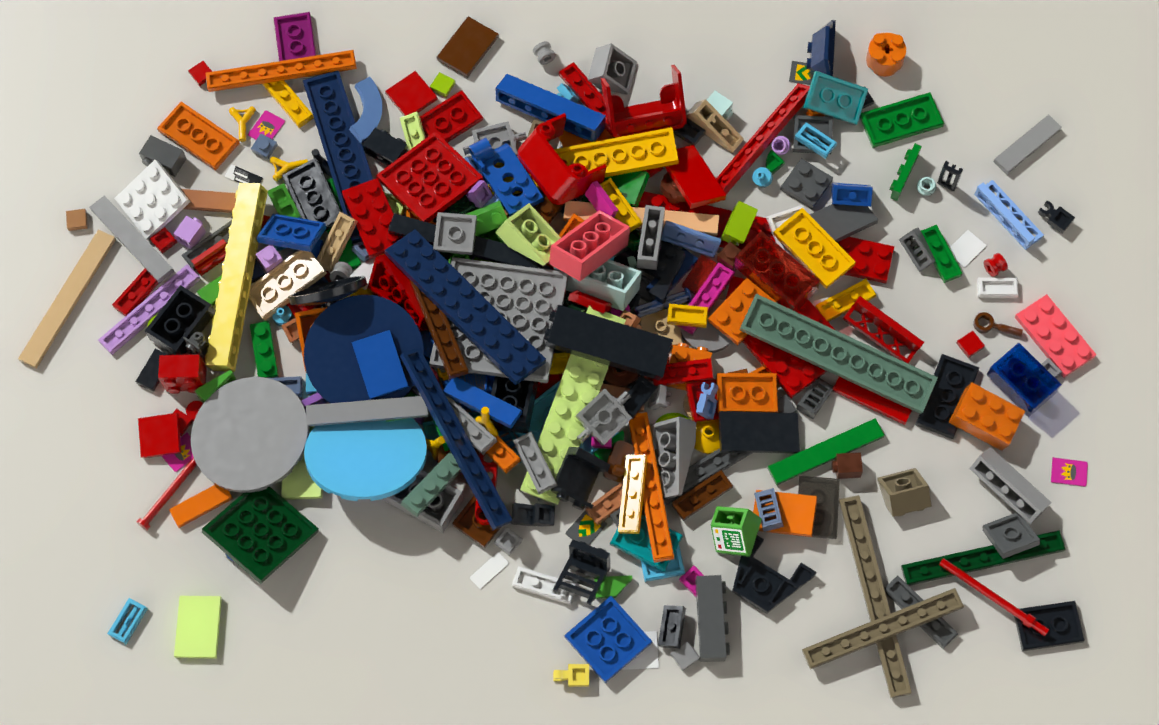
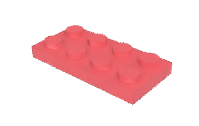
[1015,294,1096,378]

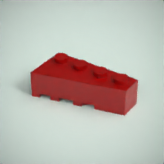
[368,254,429,332]

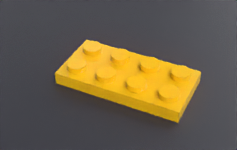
[773,208,856,289]

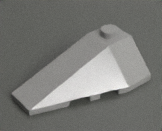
[650,416,696,499]

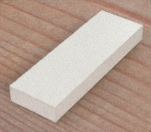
[512,566,577,605]

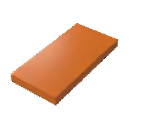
[157,102,240,170]

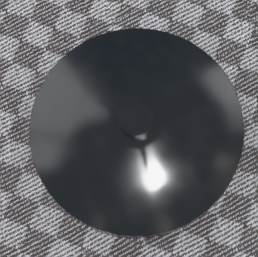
[288,276,367,307]

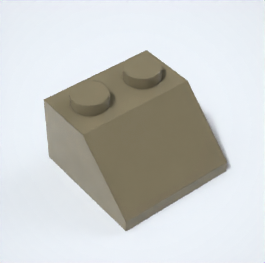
[877,468,932,517]

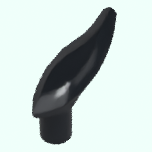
[311,149,332,178]

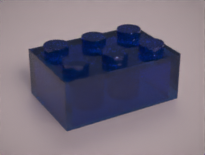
[987,343,1062,417]

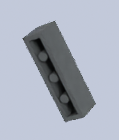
[695,575,730,662]

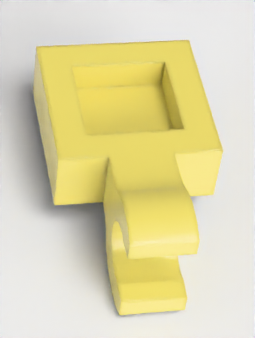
[553,664,589,687]

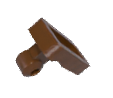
[603,440,634,482]

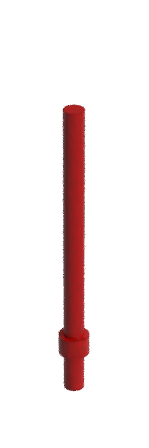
[939,558,1049,636]

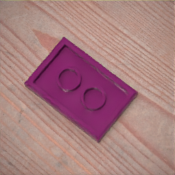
[273,12,316,61]

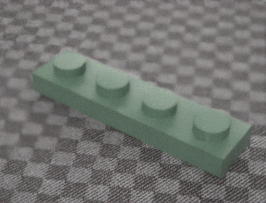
[401,451,461,517]

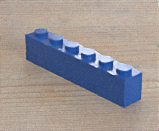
[496,74,606,142]

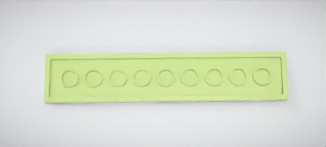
[520,306,626,505]

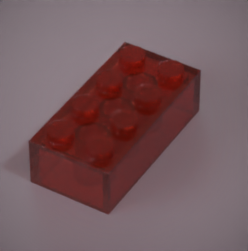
[734,231,820,312]

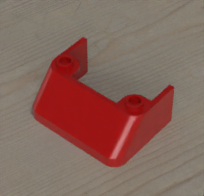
[601,64,687,138]
[517,113,607,205]

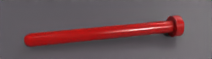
[136,457,197,530]

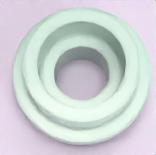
[917,177,936,196]

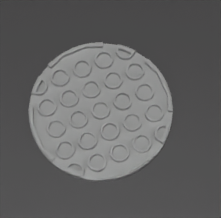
[191,377,310,493]

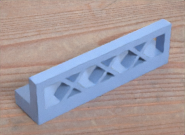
[974,180,1044,250]

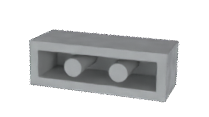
[637,205,665,270]

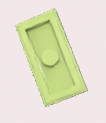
[400,112,426,151]

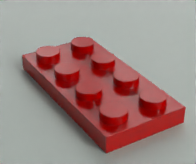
[342,178,403,259]

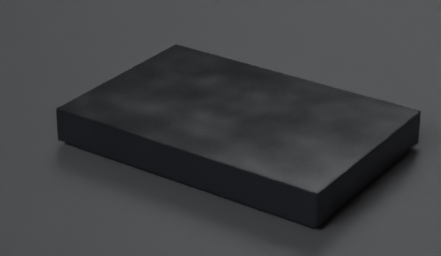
[1014,601,1085,651]

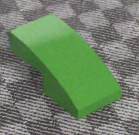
[268,183,301,218]

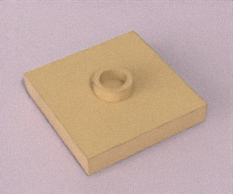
[640,309,682,347]

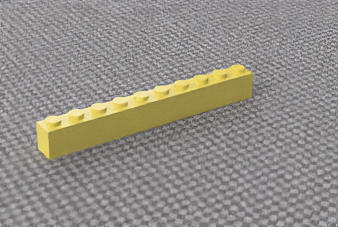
[205,183,268,372]

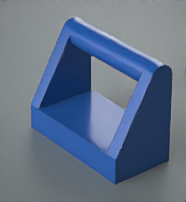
[831,183,873,207]

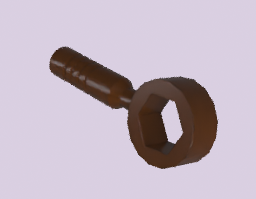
[973,312,1023,337]

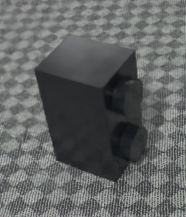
[363,128,408,166]

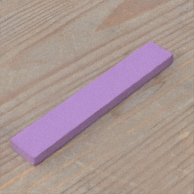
[98,264,201,355]

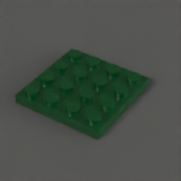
[202,486,319,584]

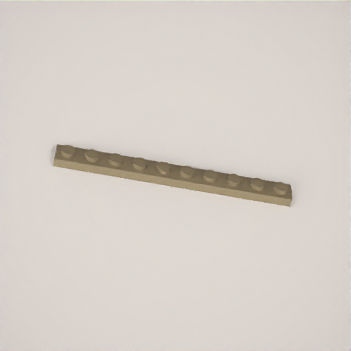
[839,495,912,699]

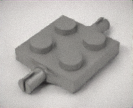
[463,121,527,156]
[575,389,632,446]

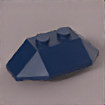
[806,20,836,79]

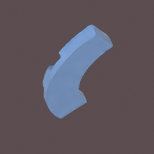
[349,77,382,144]

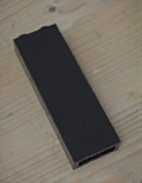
[543,305,673,381]

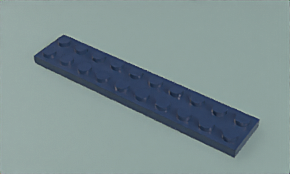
[303,70,373,244]
[385,229,546,385]

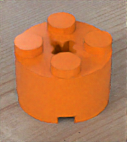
[866,33,906,77]

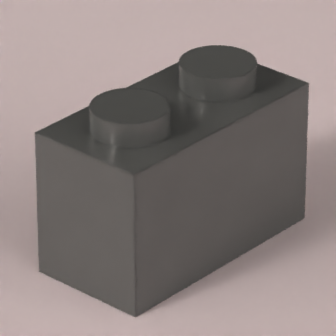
[139,135,187,177]

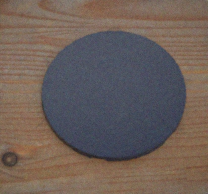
[304,295,424,403]

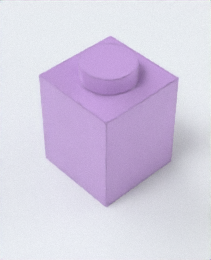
[173,216,206,249]
[255,245,283,274]

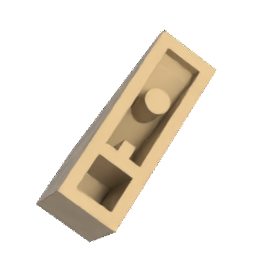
[686,99,744,153]

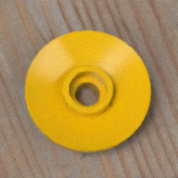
[694,420,720,454]

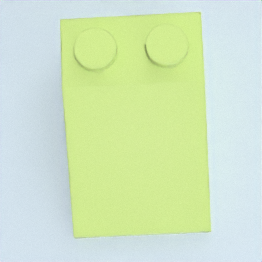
[495,203,561,266]

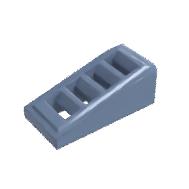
[754,488,784,532]

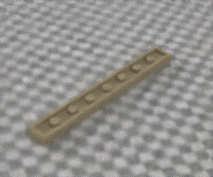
[802,588,964,670]

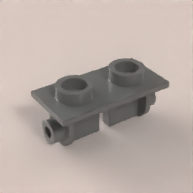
[183,332,209,362]

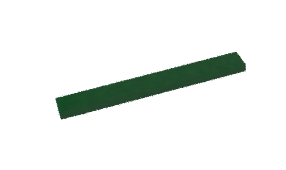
[901,530,1066,586]

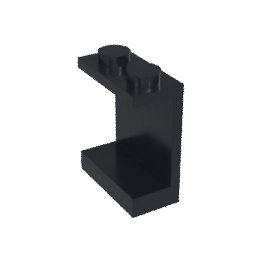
[551,447,610,510]

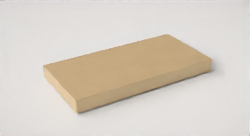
[248,250,327,321]

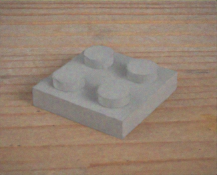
[433,212,477,255]

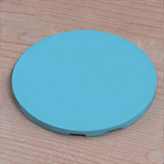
[304,418,427,501]

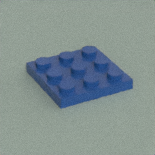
[564,596,652,683]

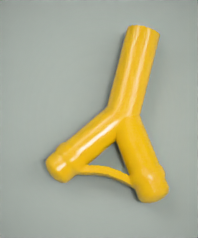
[229,106,256,142]
[270,157,308,181]
[475,407,498,437]
[425,436,445,460]

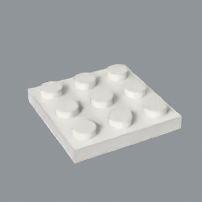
[114,160,190,241]

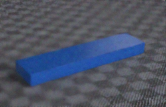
[443,377,522,429]

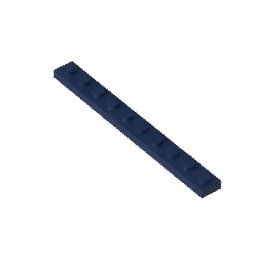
[400,347,512,530]

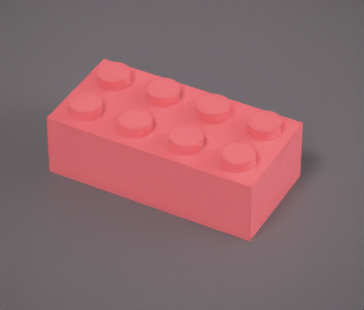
[549,210,630,281]

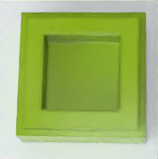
[430,72,456,97]

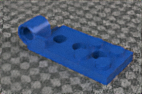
[468,138,544,217]

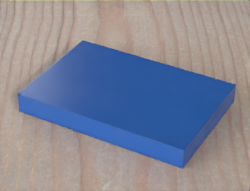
[257,214,326,252]
[352,330,408,400]

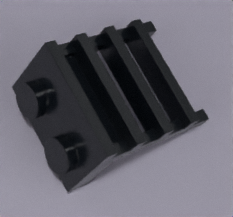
[553,539,611,605]

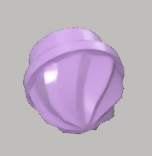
[772,136,790,155]

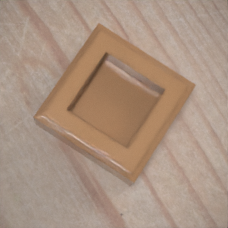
[66,209,88,231]

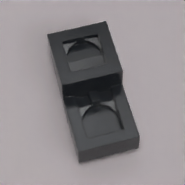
[511,503,555,526]

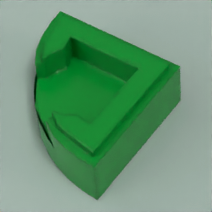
[765,150,785,175]

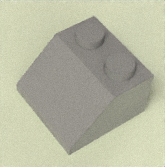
[588,43,637,94]

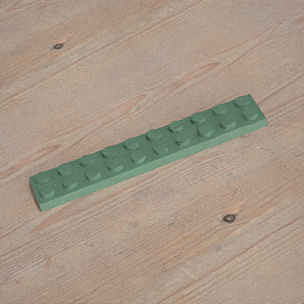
[739,294,938,414]

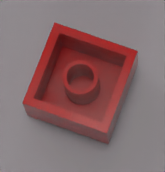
[158,355,207,394]

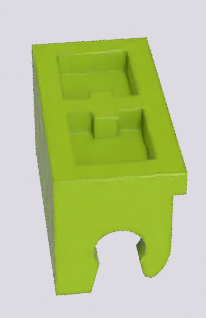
[720,201,758,246]

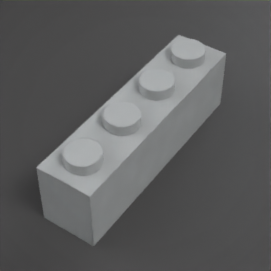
[969,447,1052,524]

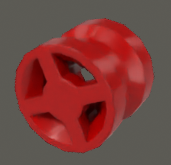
[983,253,1008,277]

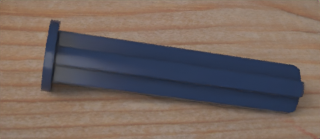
[635,288,692,318]

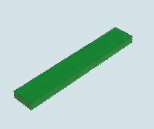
[767,418,885,486]

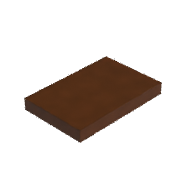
[437,16,499,78]

